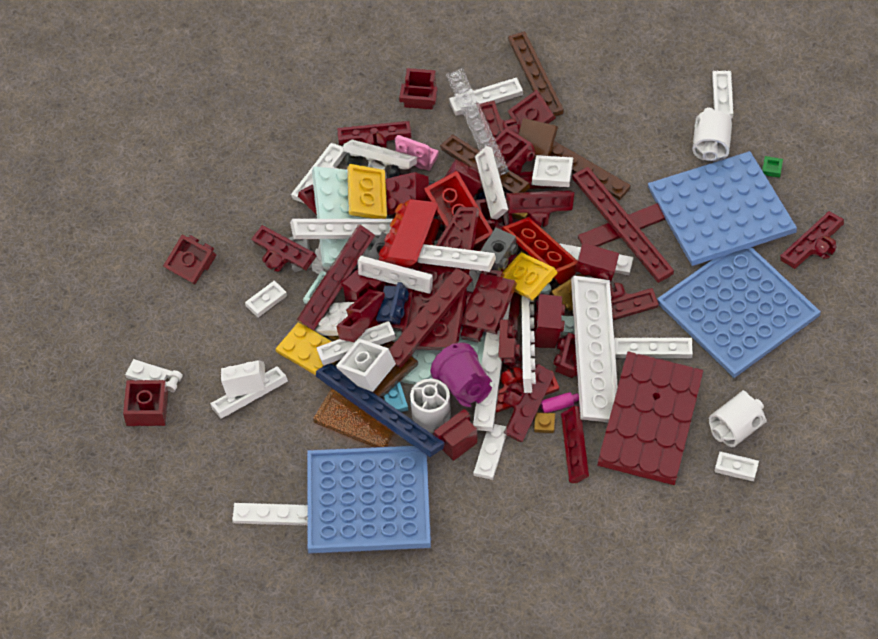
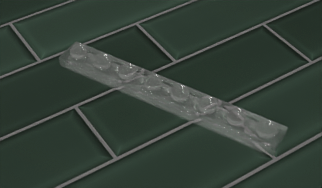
[446,68,509,176]

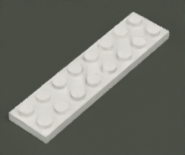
[571,276,618,422]

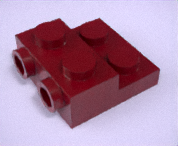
[488,128,536,174]
[163,234,217,285]
[498,320,523,370]
[553,333,578,378]

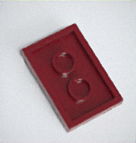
[461,273,517,334]

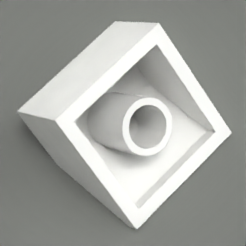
[336,338,396,392]
[221,360,265,398]

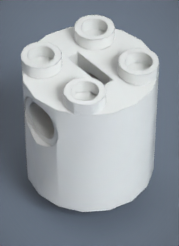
[692,108,732,161]
[410,379,451,433]
[709,391,767,447]

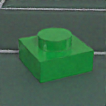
[762,156,783,178]

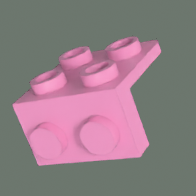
[395,135,439,171]

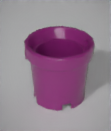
[430,342,492,407]

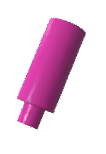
[540,392,579,413]

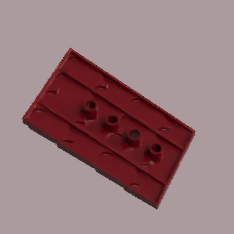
[597,351,704,485]

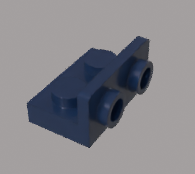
[376,282,409,325]

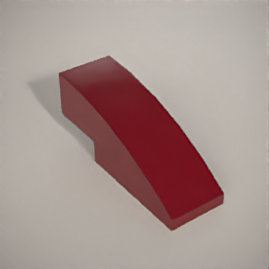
[336,289,385,342]

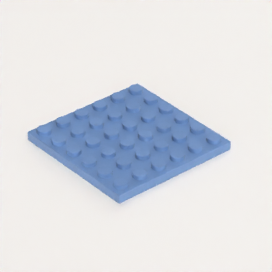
[648,151,797,266]
[657,247,821,378]
[307,446,431,553]

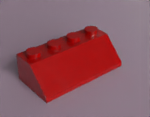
[424,171,493,251]
[379,199,438,268]
[502,217,577,285]

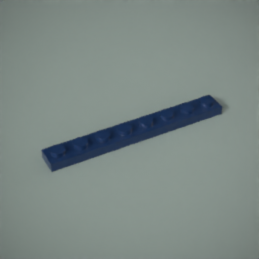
[316,363,444,457]

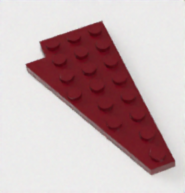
[391,207,479,350]

